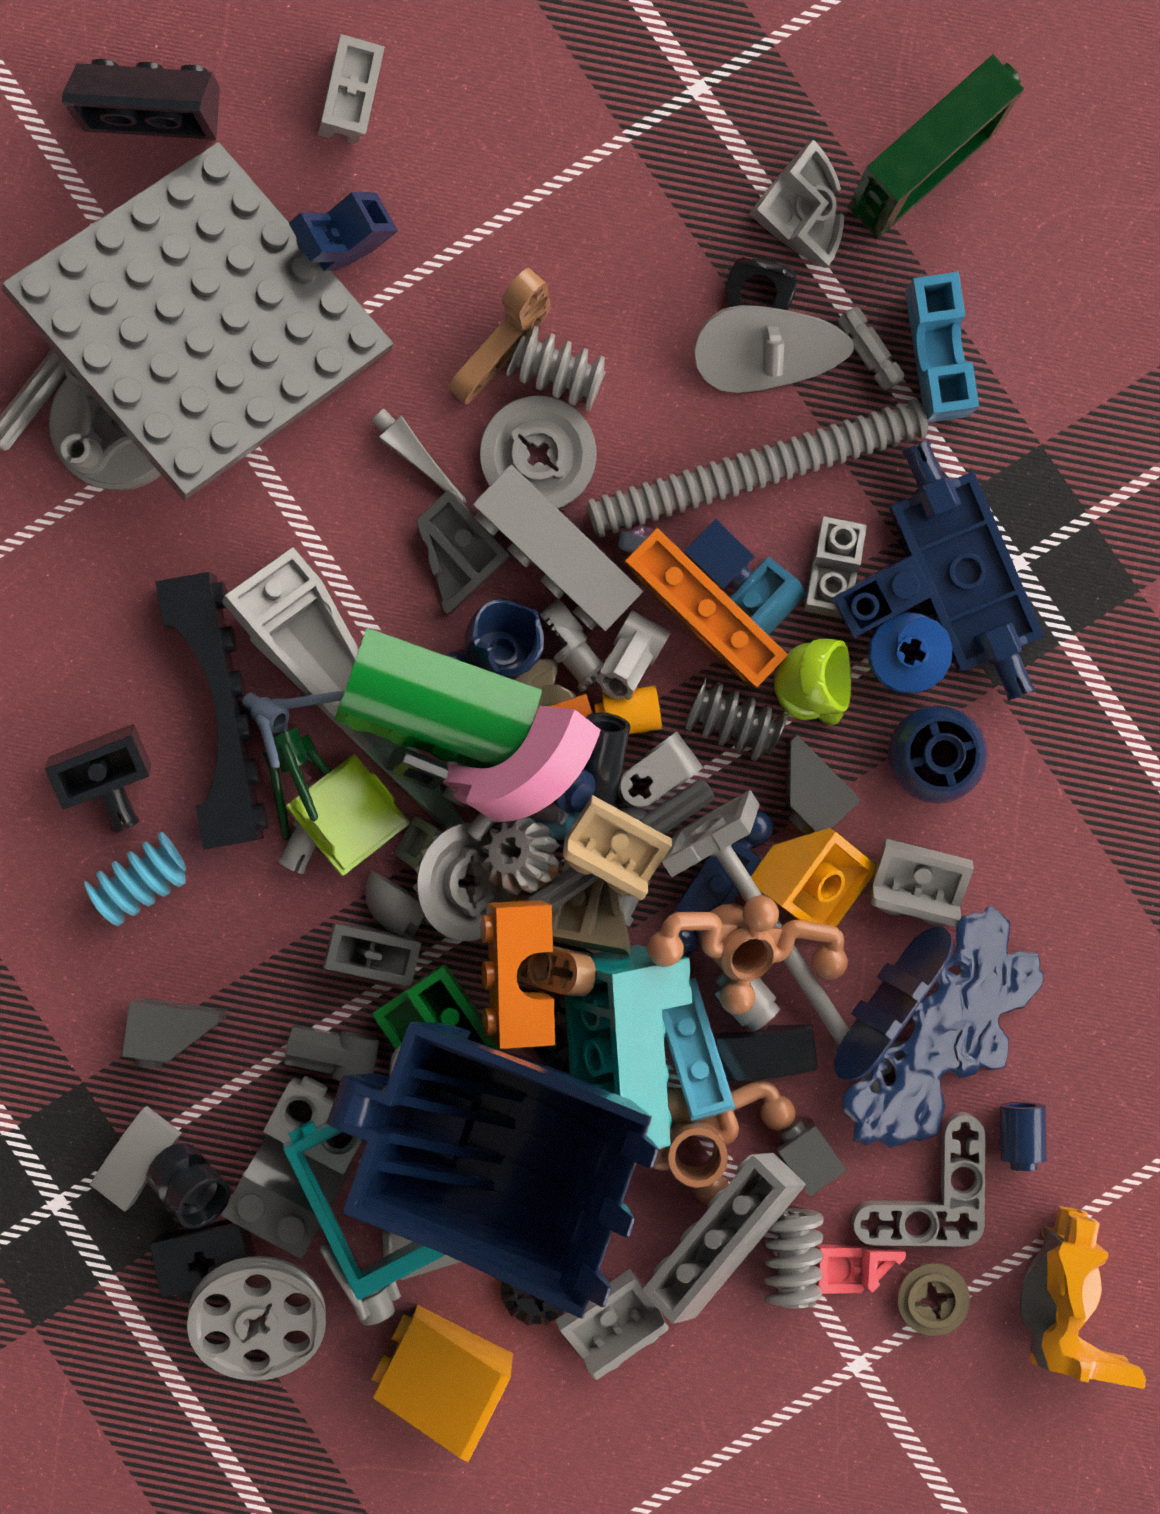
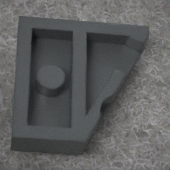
[417,489,512,614]

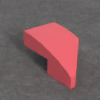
[814,1244,906,1294]

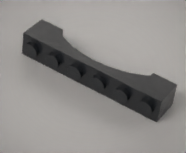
[155,572,269,850]

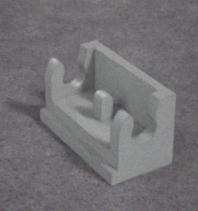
[317,34,385,143]

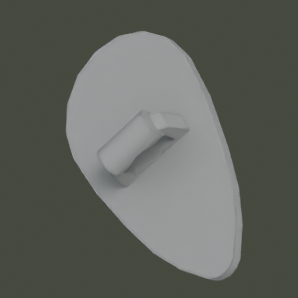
[693,305,854,393]

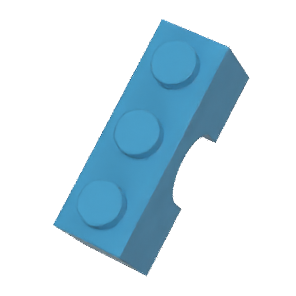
[905,271,979,423]

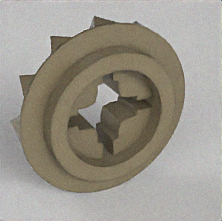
[898,1262,970,1336]

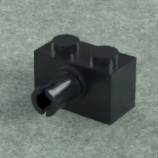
[45,724,151,832]

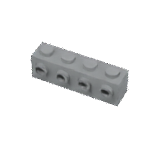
[473,464,643,631]
[642,1153,806,1324]

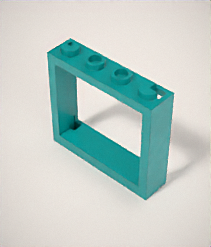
[283,1121,445,1301]

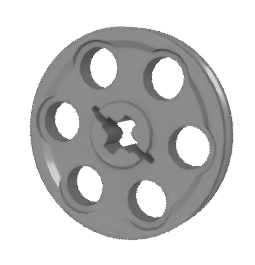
[187,1256,326,1381]

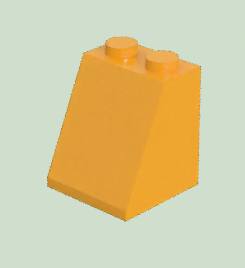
[371,1305,513,1462]

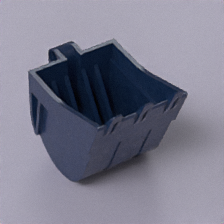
[326,1022,659,1319]

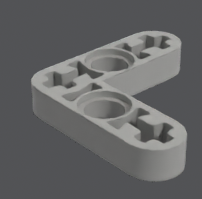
[851,1112,985,1247]

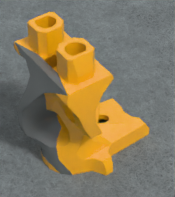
[1020,1206,1146,1389]

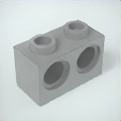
[263,1076,363,1174]

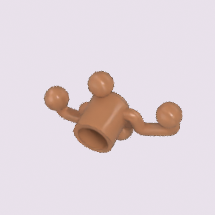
[647,895,848,1015]
[653,1080,796,1206]

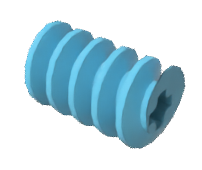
[84,832,186,926]

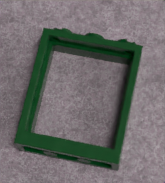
[848,54,1025,239]

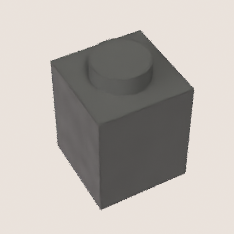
[774,1119,847,1197]

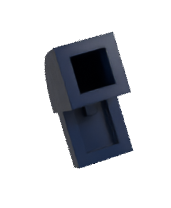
[289,192,398,272]

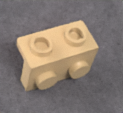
[563,795,672,900]

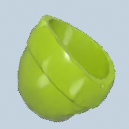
[774,639,851,726]

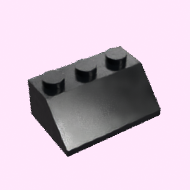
[62,59,220,140]

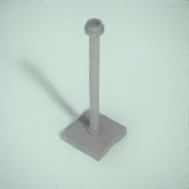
[662,790,849,1055]

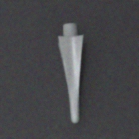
[371,409,466,503]

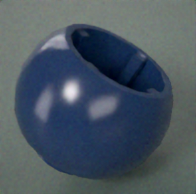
[888,705,988,804]

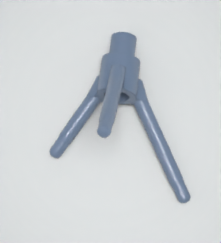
[242,691,344,768]

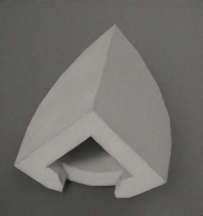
[365,869,425,939]

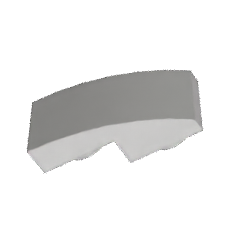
[804,516,867,619]
[90,1106,182,1212]

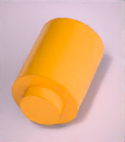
[594,685,662,735]

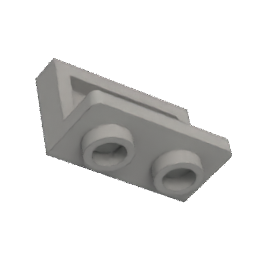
[870,838,974,927]
[556,1269,669,1380]

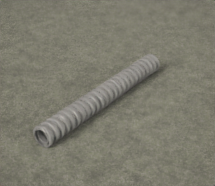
[587,398,928,538]

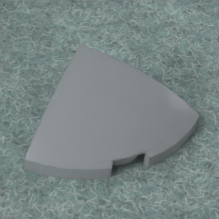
[749,140,844,268]

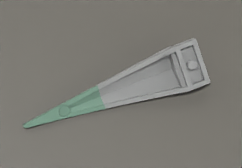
[222,547,464,830]

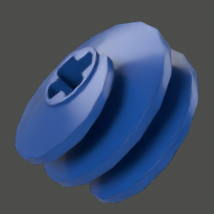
[868,613,953,693]

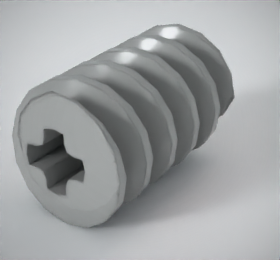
[506,326,606,412]
[764,1208,824,1309]

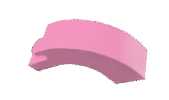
[443,706,601,822]

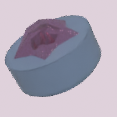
[618,526,653,553]

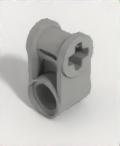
[617,731,704,808]

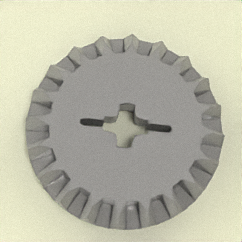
[480,396,597,509]
[413,823,513,941]

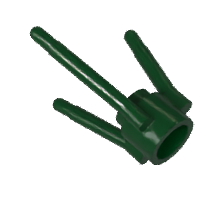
[262,727,331,840]

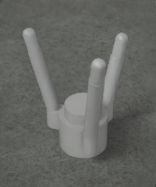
[320,1231,401,1326]

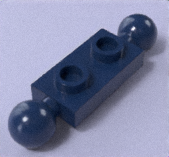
[674,810,773,957]

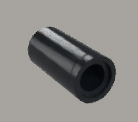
[580,713,631,811]

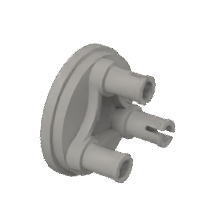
[49,364,161,491]

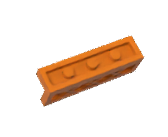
[622,528,788,688]

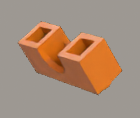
[480,900,555,1049]

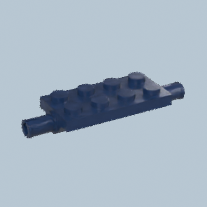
[889,440,1044,701]

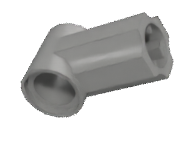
[596,610,671,700]

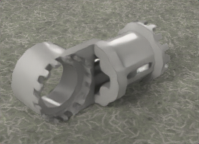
[539,599,604,693]

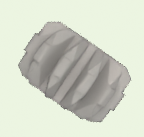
[481,817,560,895]

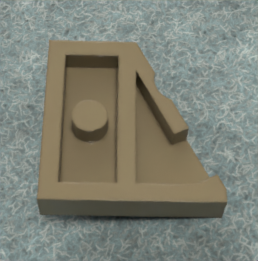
[552,860,631,956]

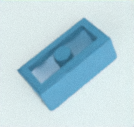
[729,556,806,635]

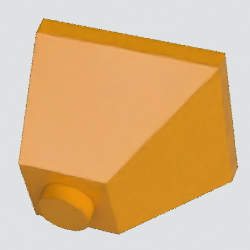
[751,828,876,927]

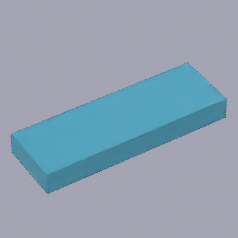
[662,978,735,1122]

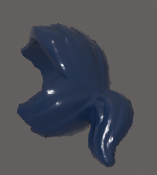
[446,600,544,678]

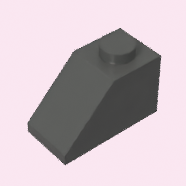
[786,735,861,836]
[122,998,227,1068]

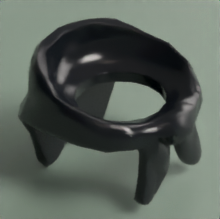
[726,257,797,310]

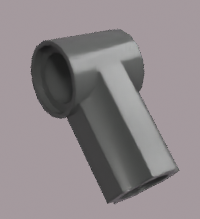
[285,1025,380,1081]

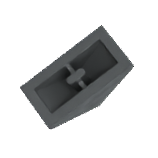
[322,923,422,987]

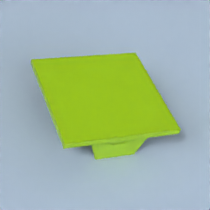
[285,754,410,877]

